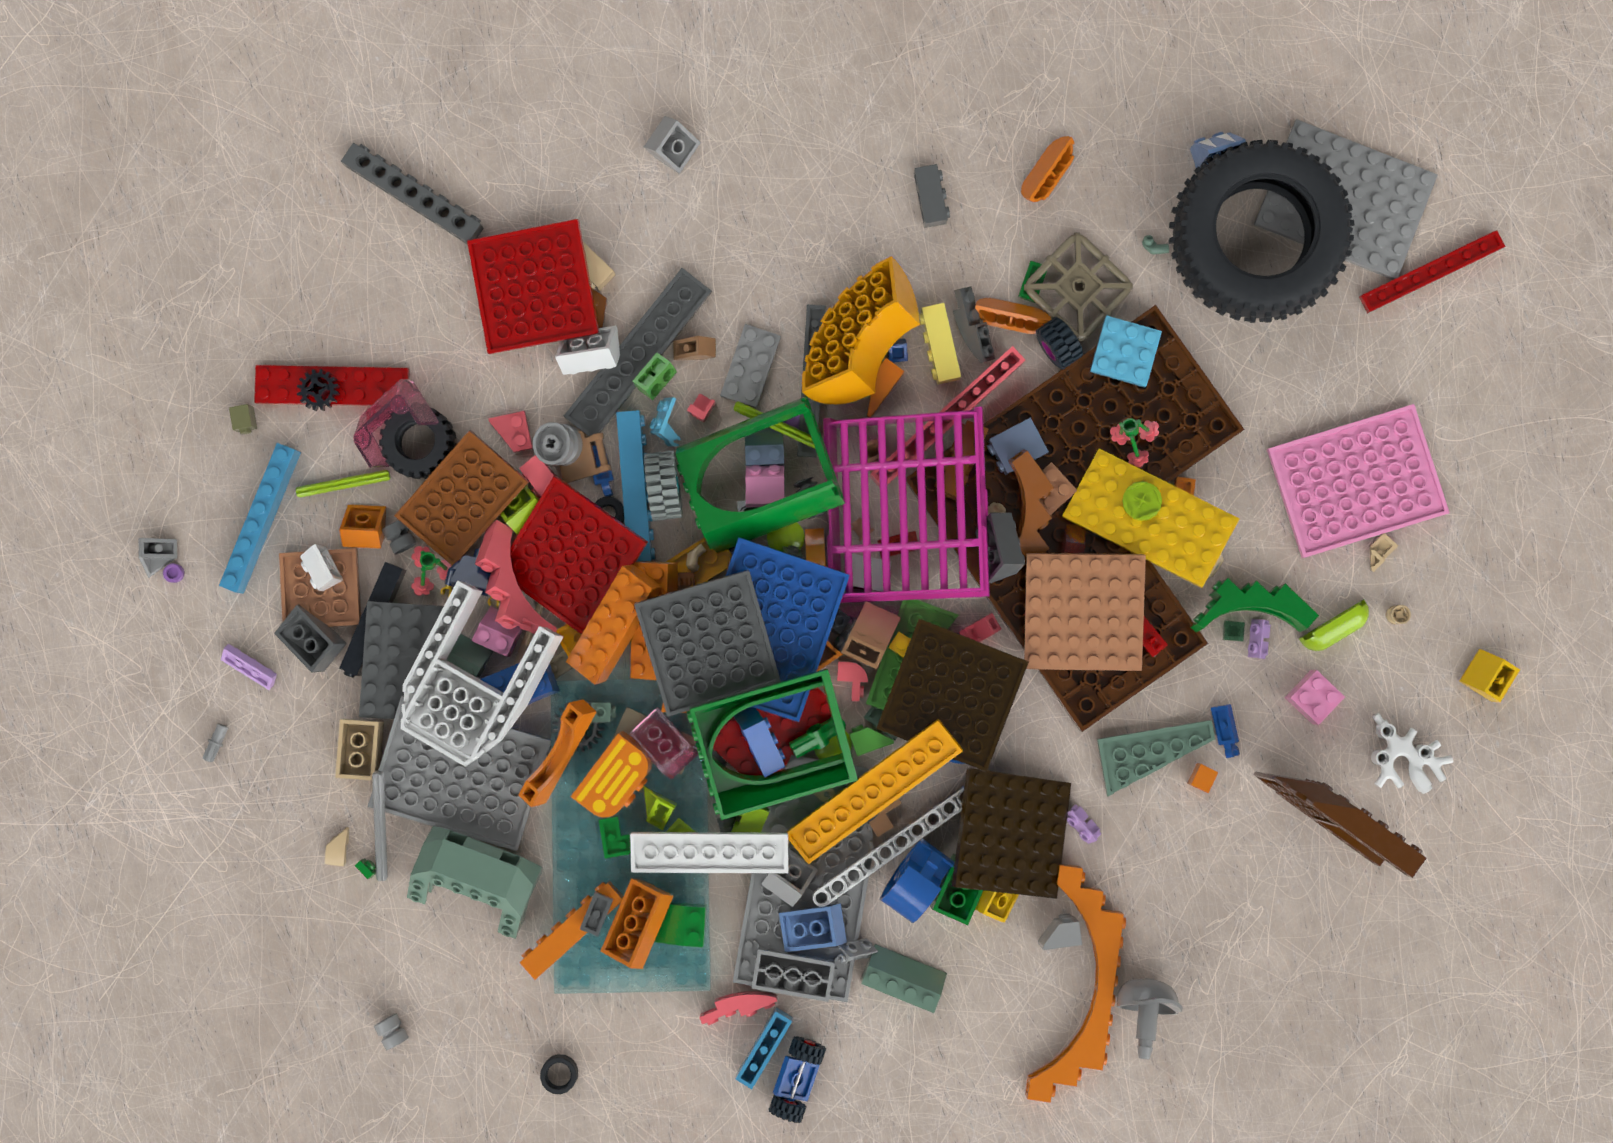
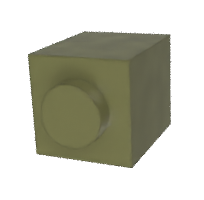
[229,404,257,435]

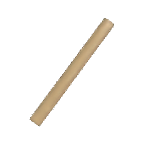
[512,602,544,666]

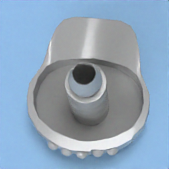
[1117,978,1183,1060]

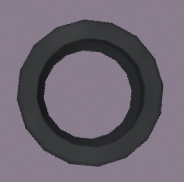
[540,1054,578,1094]

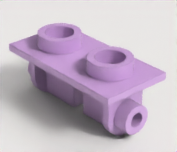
[1248,619,1271,659]
[1067,804,1101,844]

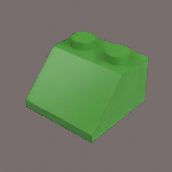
[849,724,894,756]

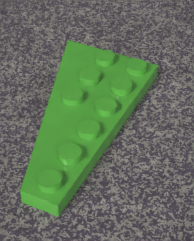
[866,600,959,710]

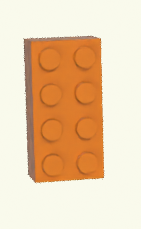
[600,878,673,969]

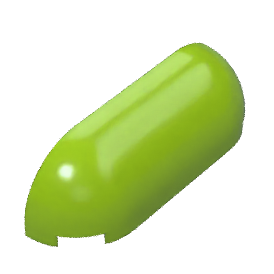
[1299,599,1369,651]

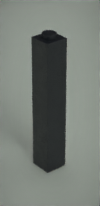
[339,562,407,678]

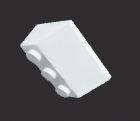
[555,325,620,375]

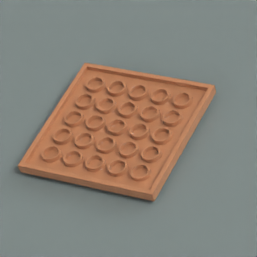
[1024,553,1146,671]

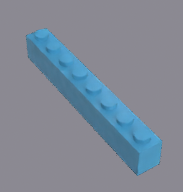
[616,410,656,562]
[219,443,301,594]

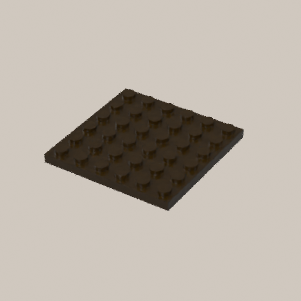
[876,619,1029,772]
[952,768,1071,899]

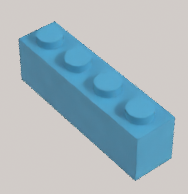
[735,1007,793,1089]

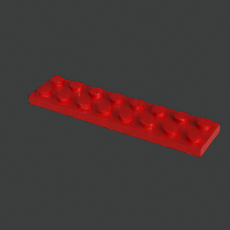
[254,365,409,407]

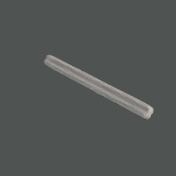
[372,771,388,881]

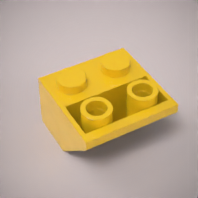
[1459,649,1521,702]

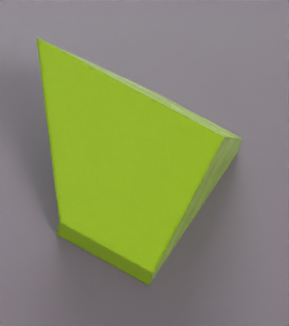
[644,786,677,830]

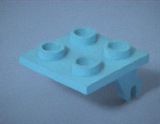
[650,397,681,447]

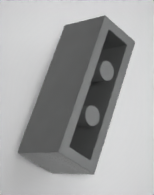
[914,164,950,228]

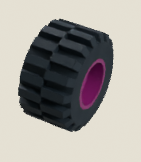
[1036,317,1083,369]

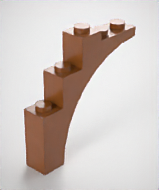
[1008,449,1054,561]

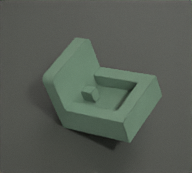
[591,702,616,722]

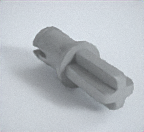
[203,723,229,762]

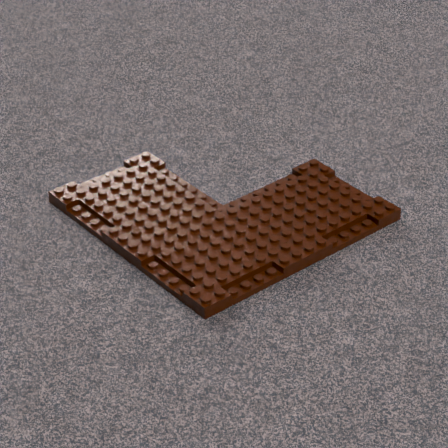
[906,305,1245,732]

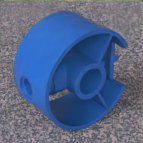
[880,838,955,923]

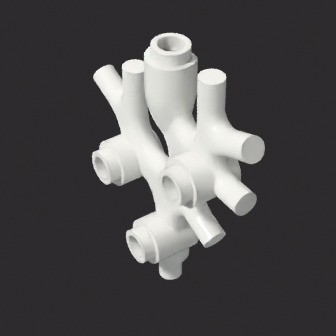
[1371,713,1453,794]

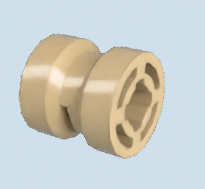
[1386,605,1411,624]

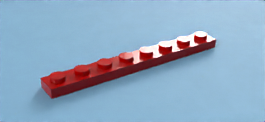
[1359,230,1506,314]

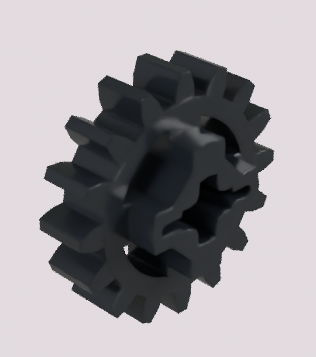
[297,369,340,411]

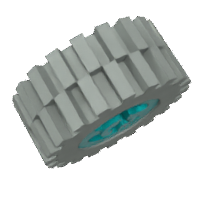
[644,450,683,521]

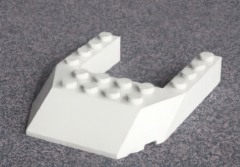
[401,581,563,767]

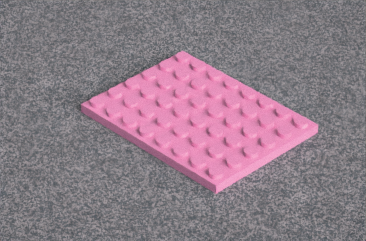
[1267,404,1450,558]

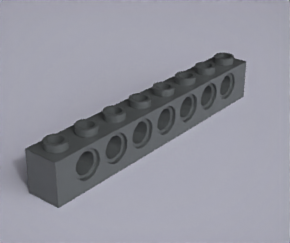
[341,143,484,244]

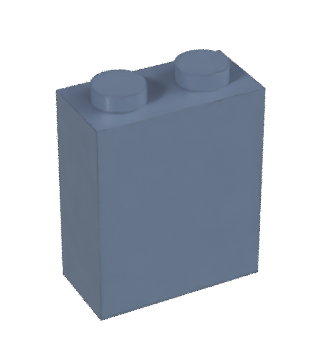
[987,418,1049,475]

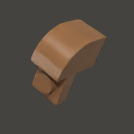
[869,798,902,837]

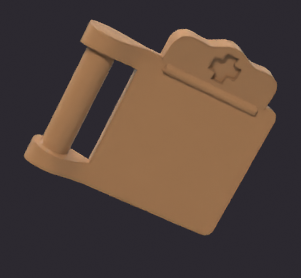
[559,431,612,483]

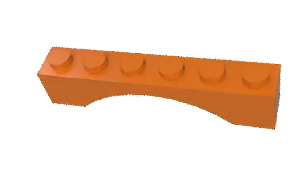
[518,700,597,807]

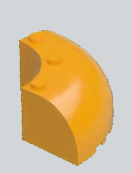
[802,256,920,405]

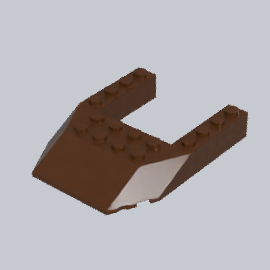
[1253,771,1427,878]

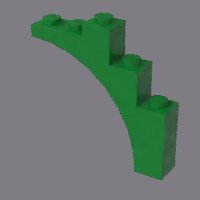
[1191,578,1319,632]

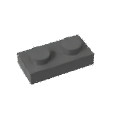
[580,891,614,937]

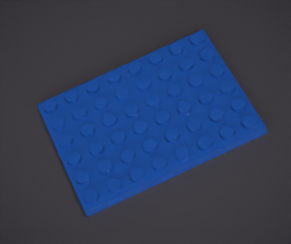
[725,537,850,722]

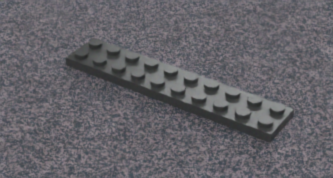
[564,268,712,436]

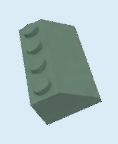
[861,944,947,1013]

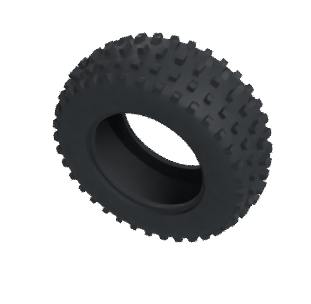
[1169,140,1355,323]

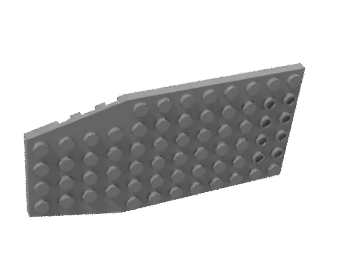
[733,755,874,1002]

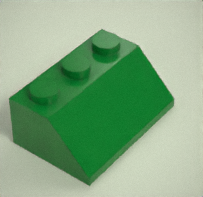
[930,853,983,925]

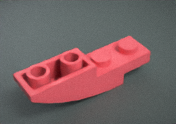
[699,991,778,1025]

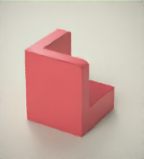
[687,394,716,422]

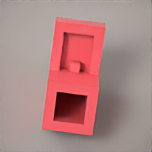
[959,613,1001,642]
[837,661,868,701]

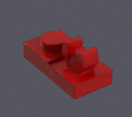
[1143,616,1168,657]

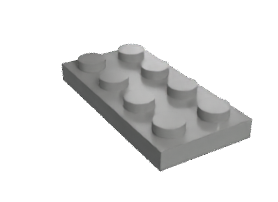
[720,324,781,408]

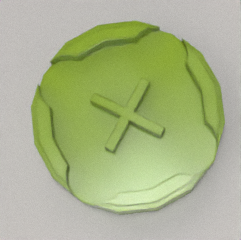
[1122,481,1162,521]

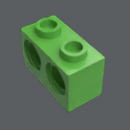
[632,353,677,400]

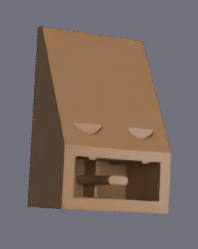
[841,601,901,670]

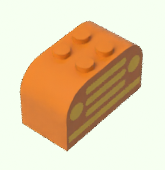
[570,730,652,818]

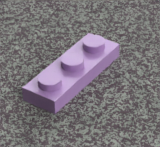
[221,644,277,690]

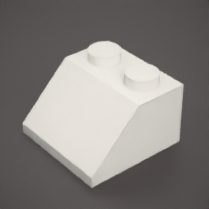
[300,544,343,591]

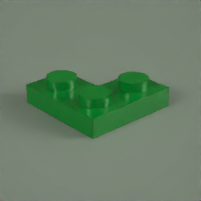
[599,816,631,859]

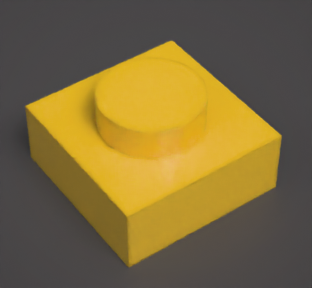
[888,632,911,658]

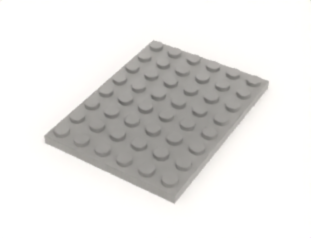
[1254,119,1438,280]
[368,695,552,851]

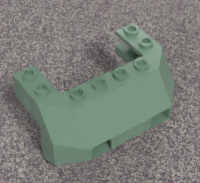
[407,826,543,939]

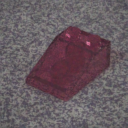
[629,707,698,780]

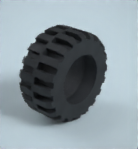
[379,404,457,479]

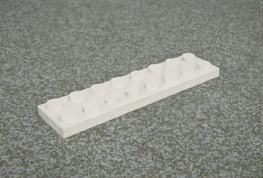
[630,832,789,873]

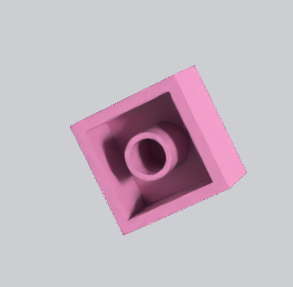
[1284,670,1345,725]

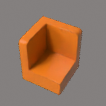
[1187,763,1218,793]

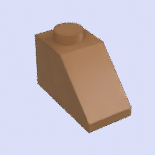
[673,336,716,360]

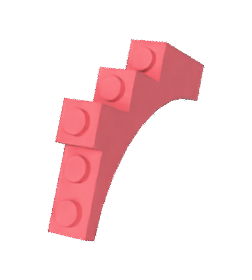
[475,520,557,635]

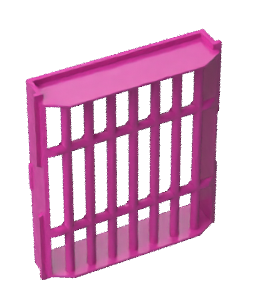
[823,407,990,603]

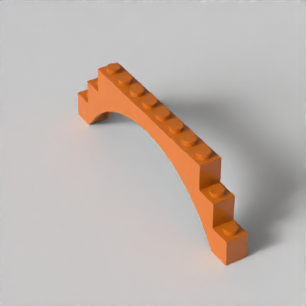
[1025,864,1126,1103]

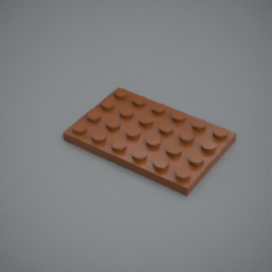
[394,430,529,565]

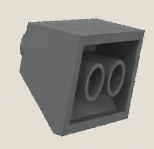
[975,513,1025,583]

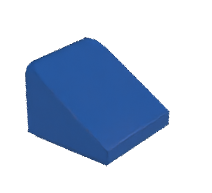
[888,339,908,363]

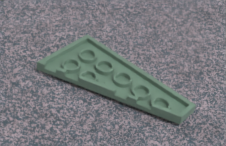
[1097,720,1215,797]

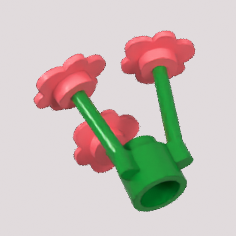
[1110,418,1159,468]
[411,546,452,596]

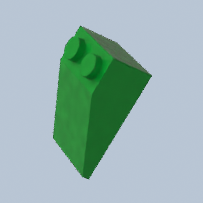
[654,902,707,947]

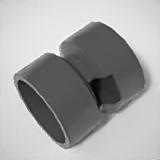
[382,520,417,555]

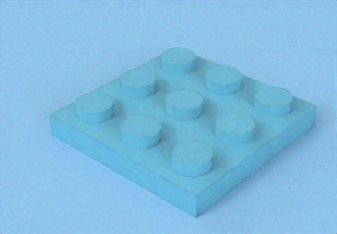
[1090,315,1162,387]

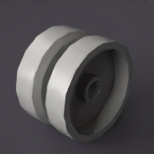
[533,422,583,466]

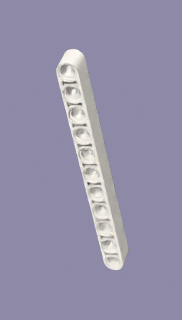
[812,785,965,907]

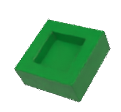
[355,858,376,879]

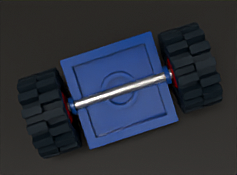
[769,1036,826,1123]

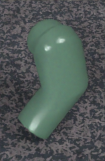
[1142,235,1169,255]

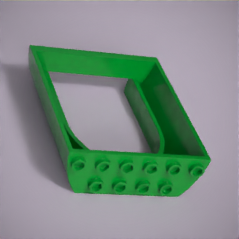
[676,396,845,553]
[686,669,858,820]

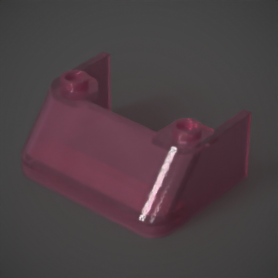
[353,379,439,468]

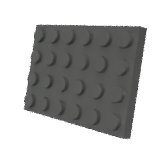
[359,601,444,719]

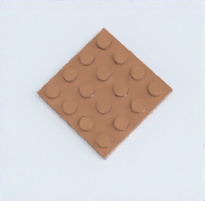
[279,548,361,627]

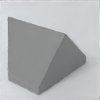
[138,538,177,578]

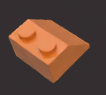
[339,505,386,549]

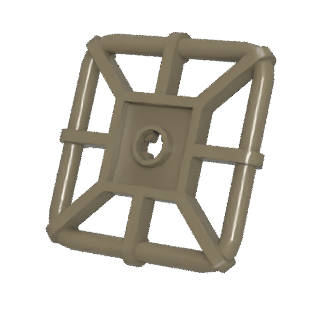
[1024,232,1133,341]

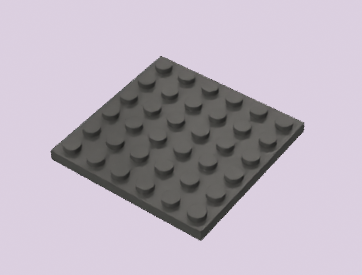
[634,570,781,717]

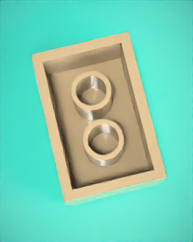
[335,719,384,780]

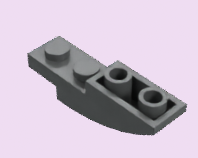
[953,286,995,363]

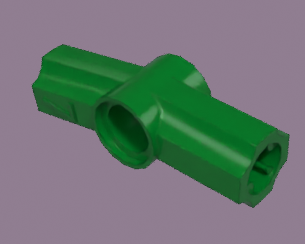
[789,717,846,758]

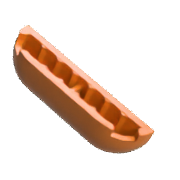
[1021,136,1075,202]
[975,298,1051,334]

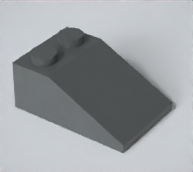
[274,605,347,673]

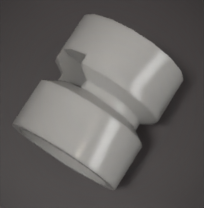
[374,1013,409,1051]

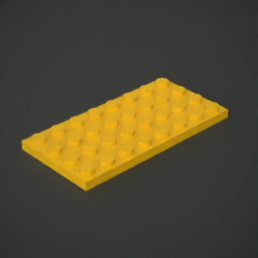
[1062,449,1240,588]

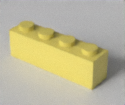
[919,303,961,385]

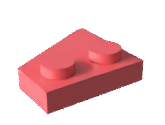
[488,411,533,453]

